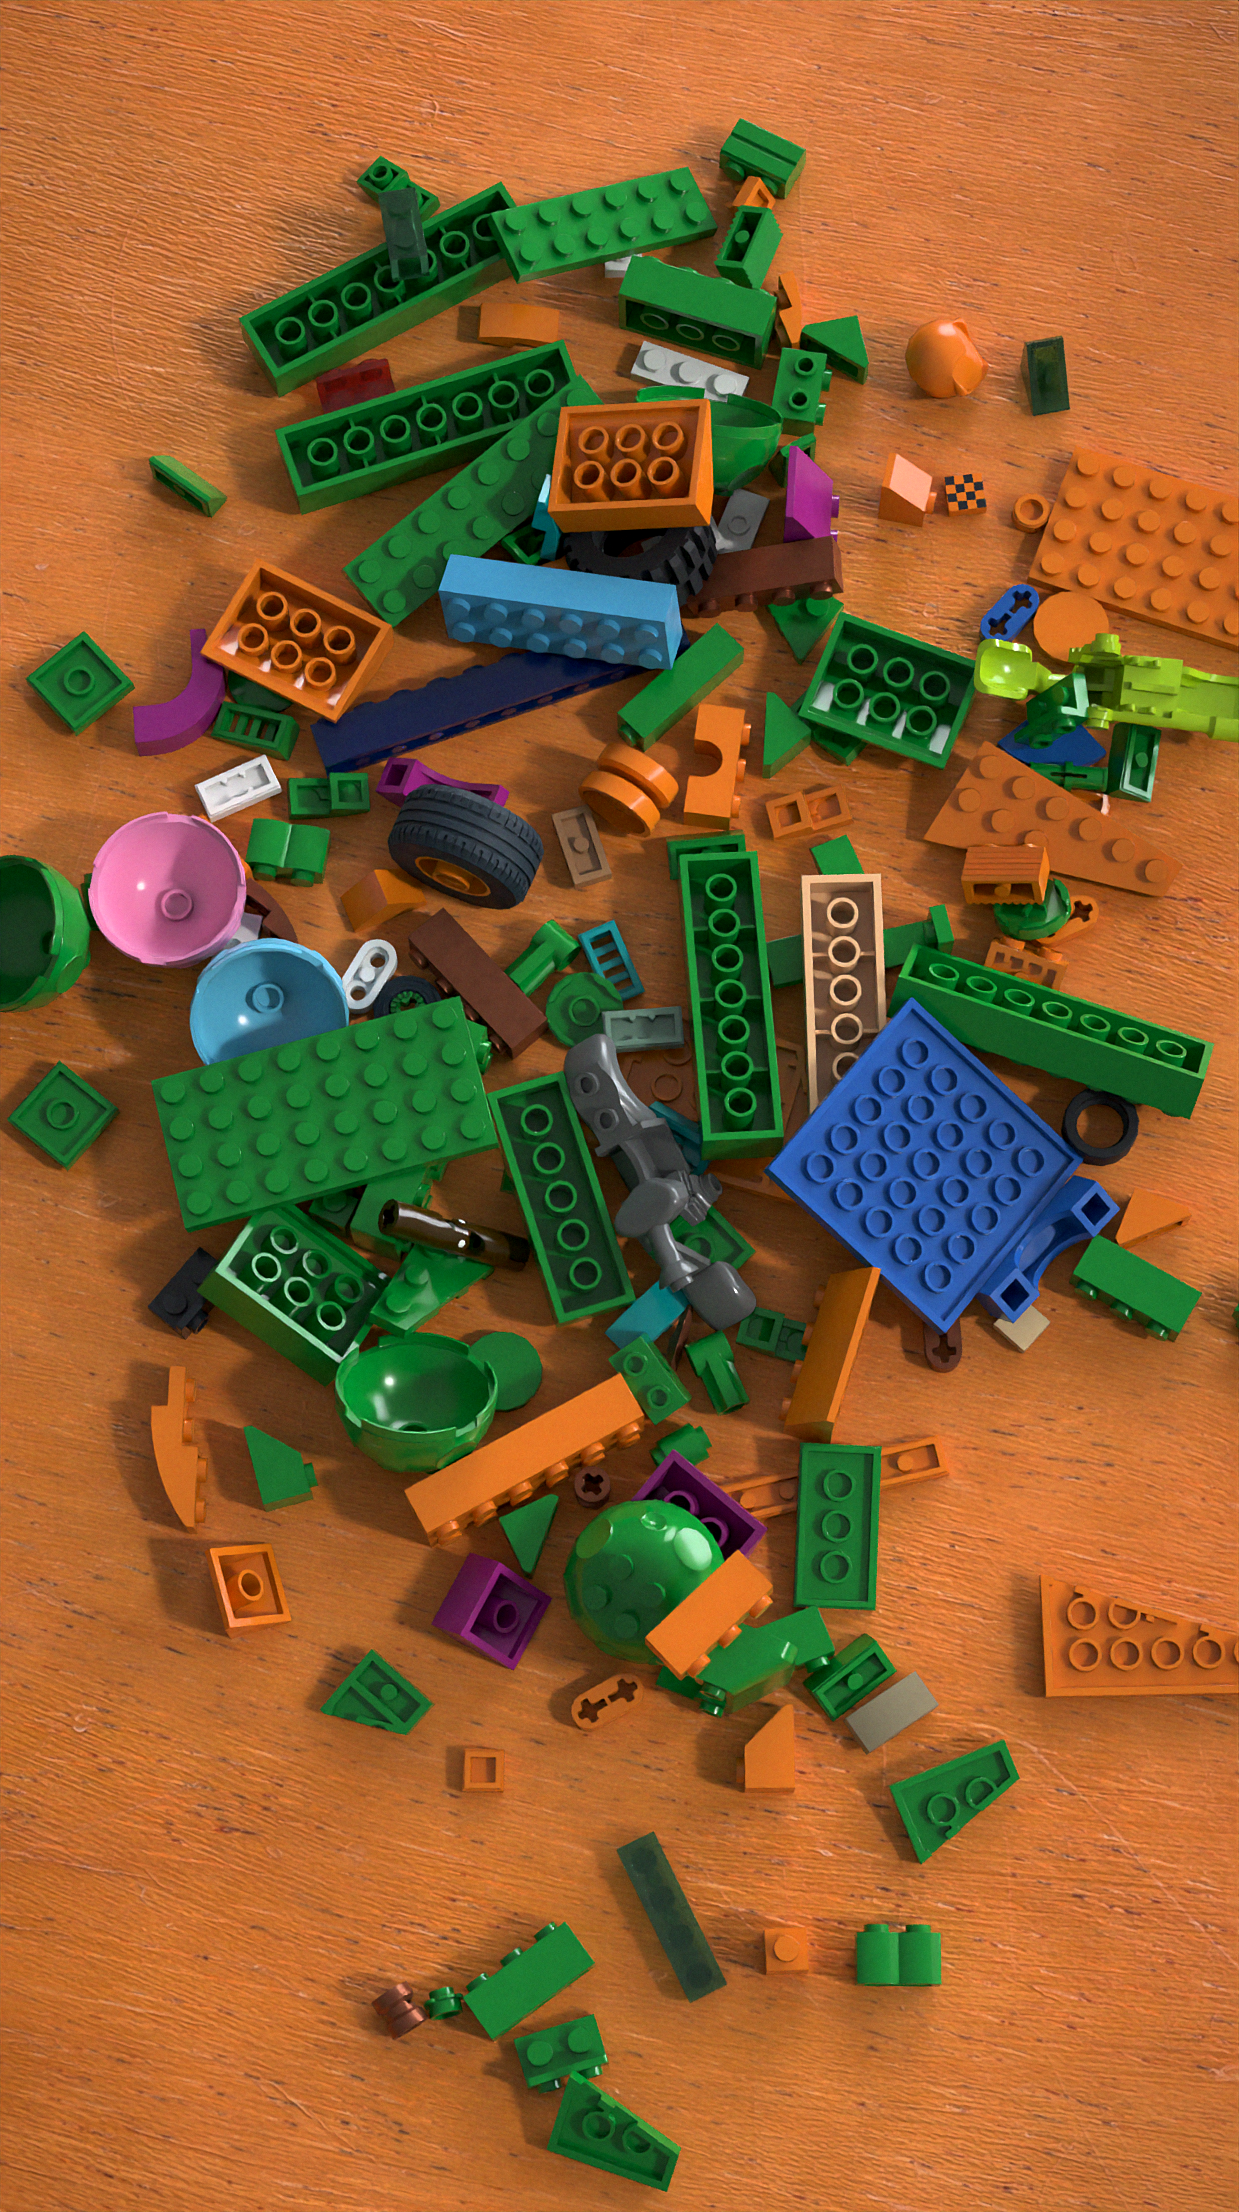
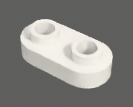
[342,939,398,1014]

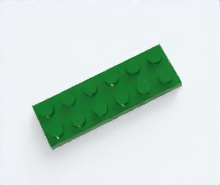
[487,167,718,284]

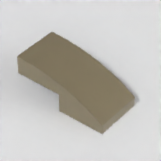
[843,1671,939,1755]

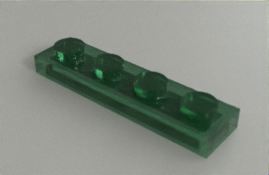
[616,1831,727,2004]

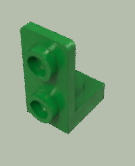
[883,904,954,970]

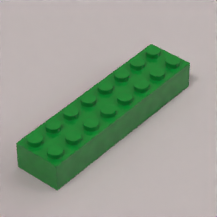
[239,181,517,398]
[275,339,577,515]
[341,374,605,629]
[677,851,784,1161]
[886,942,1214,1120]

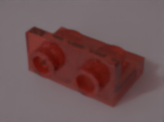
[315,358,396,414]

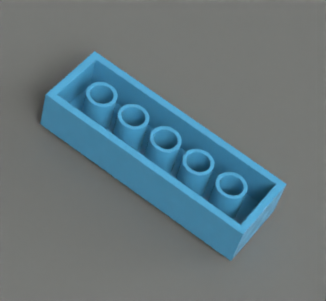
[438,554,683,670]

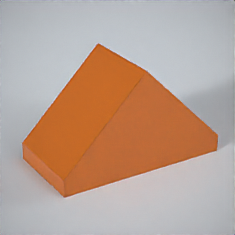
[340,869,427,933]
[1113,1187,1192,1250]

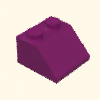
[431,1552,552,1671]

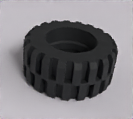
[563,525,717,608]

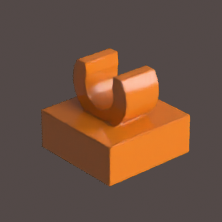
[725,176,776,217]

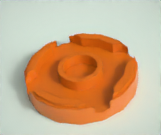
[1032,591,1109,667]

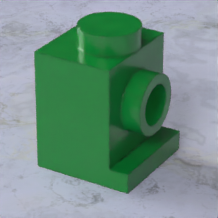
[308,1189,361,1239]

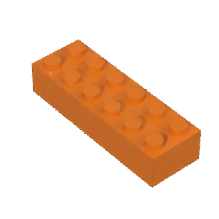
[404,1373,644,1547]

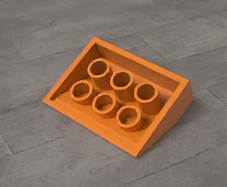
[547,399,714,533]
[200,558,394,723]
[778,1267,881,1444]

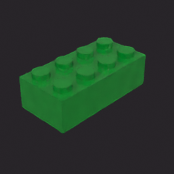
[618,254,777,370]

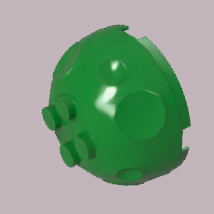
[633,385,784,496]
[0,855,92,1013]
[334,1332,498,1474]
[562,1499,725,1665]

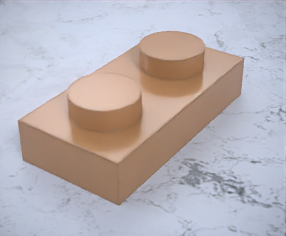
[551,804,612,890]

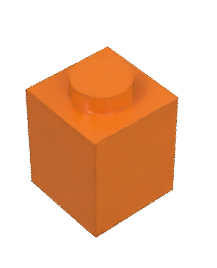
[763,1927,809,1975]

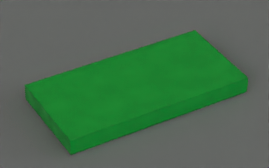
[793,1443,882,1611]

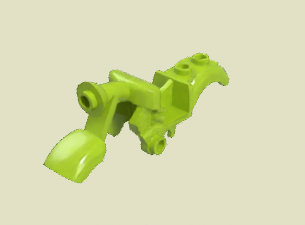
[974,633,1239,743]

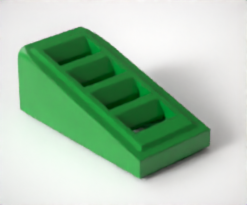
[768,432,816,488]
[211,701,300,761]

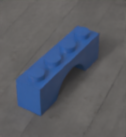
[975,1175,1120,1323]

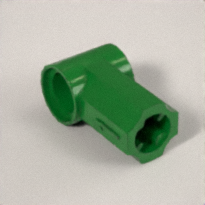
[503,920,582,997]
[684,1330,750,1417]

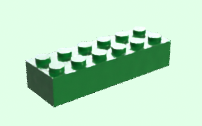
[350,1019,493,1263]
[486,1071,636,1329]

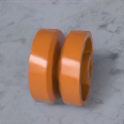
[578,742,679,838]

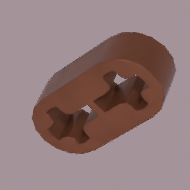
[922,1315,962,1373]

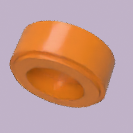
[1011,493,1051,533]

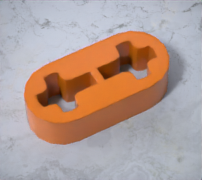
[1029,894,1099,949]
[571,1672,644,1732]

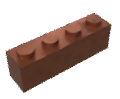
[686,535,844,618]
[408,907,548,1060]

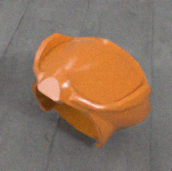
[905,317,989,399]

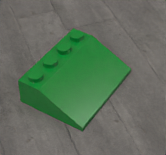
[798,611,978,771]
[196,1204,392,1387]

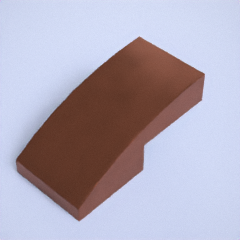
[245,877,299,944]

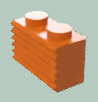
[961,844,1050,905]

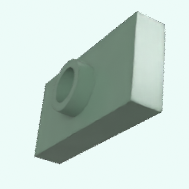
[602,1006,684,1053]

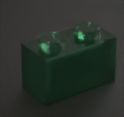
[378,187,430,282]

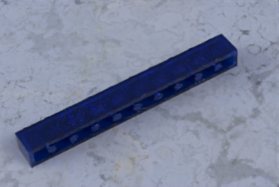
[310,621,690,777]

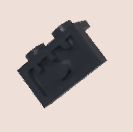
[148,1247,217,1340]

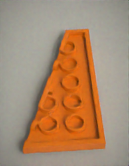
[923,740,1184,898]
[1039,1574,1239,1699]

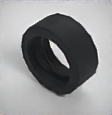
[1061,1089,1139,1166]

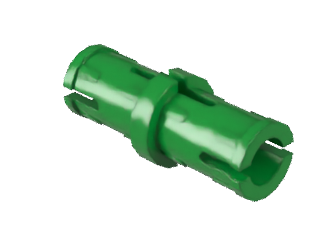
[1028,761,1108,792]

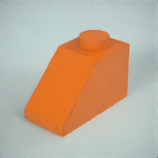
[878,452,937,527]
[736,1704,795,1793]

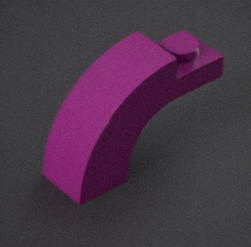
[375,757,510,808]

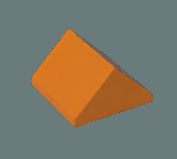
[205,1543,292,1639]

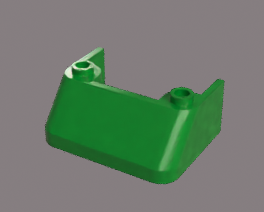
[655,1598,799,1718]

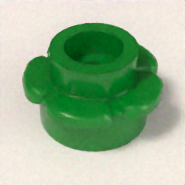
[423,1987,464,2021]

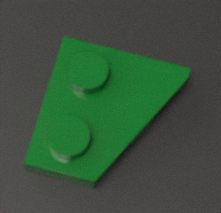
[764,596,844,665]
[320,1649,435,1735]

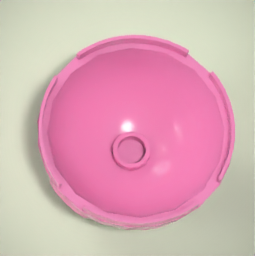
[88,811,247,969]

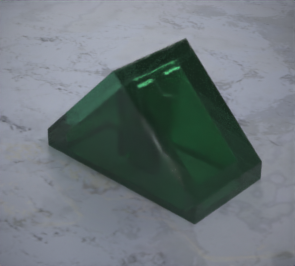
[1020,335,1070,416]

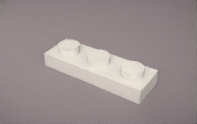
[631,341,749,402]

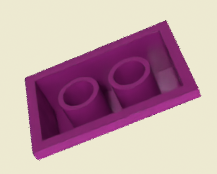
[631,1449,768,1561]

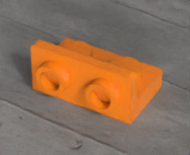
[984,934,1069,991]

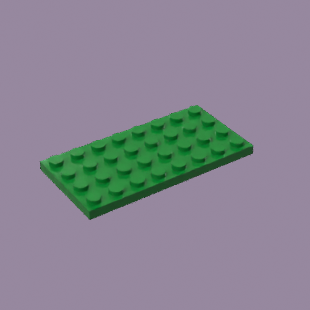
[151,996,500,1233]

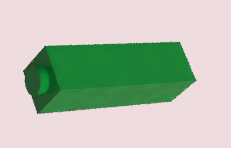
[617,623,744,752]

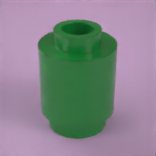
[649,1423,712,1468]

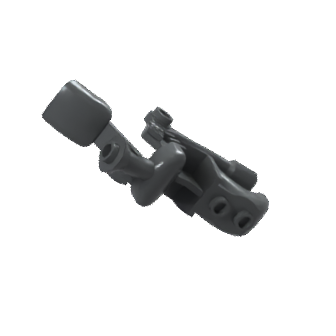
[563,1034,757,1331]

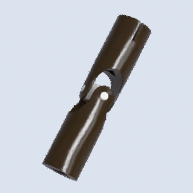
[378,1199,530,1272]

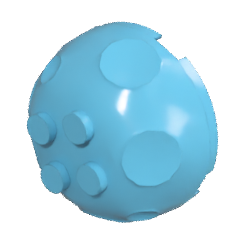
[189,938,349,1065]

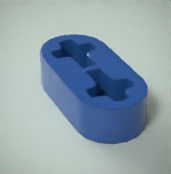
[979,584,1039,642]

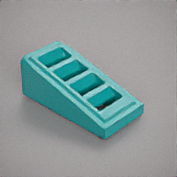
[577,920,645,1001]

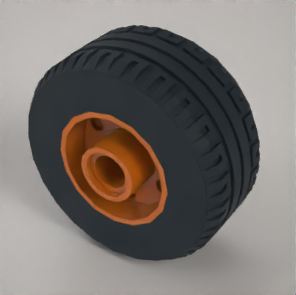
[387,784,544,910]

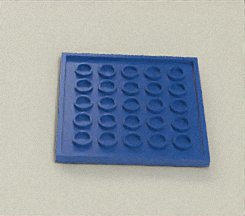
[763,997,1084,1335]

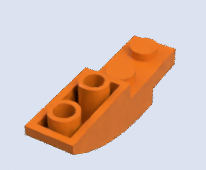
[151,1366,208,1534]

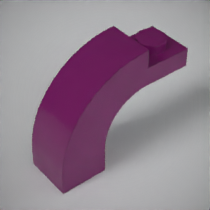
[133,628,227,757]

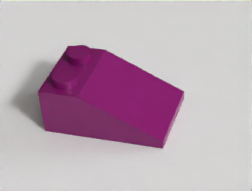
[783,446,840,543]

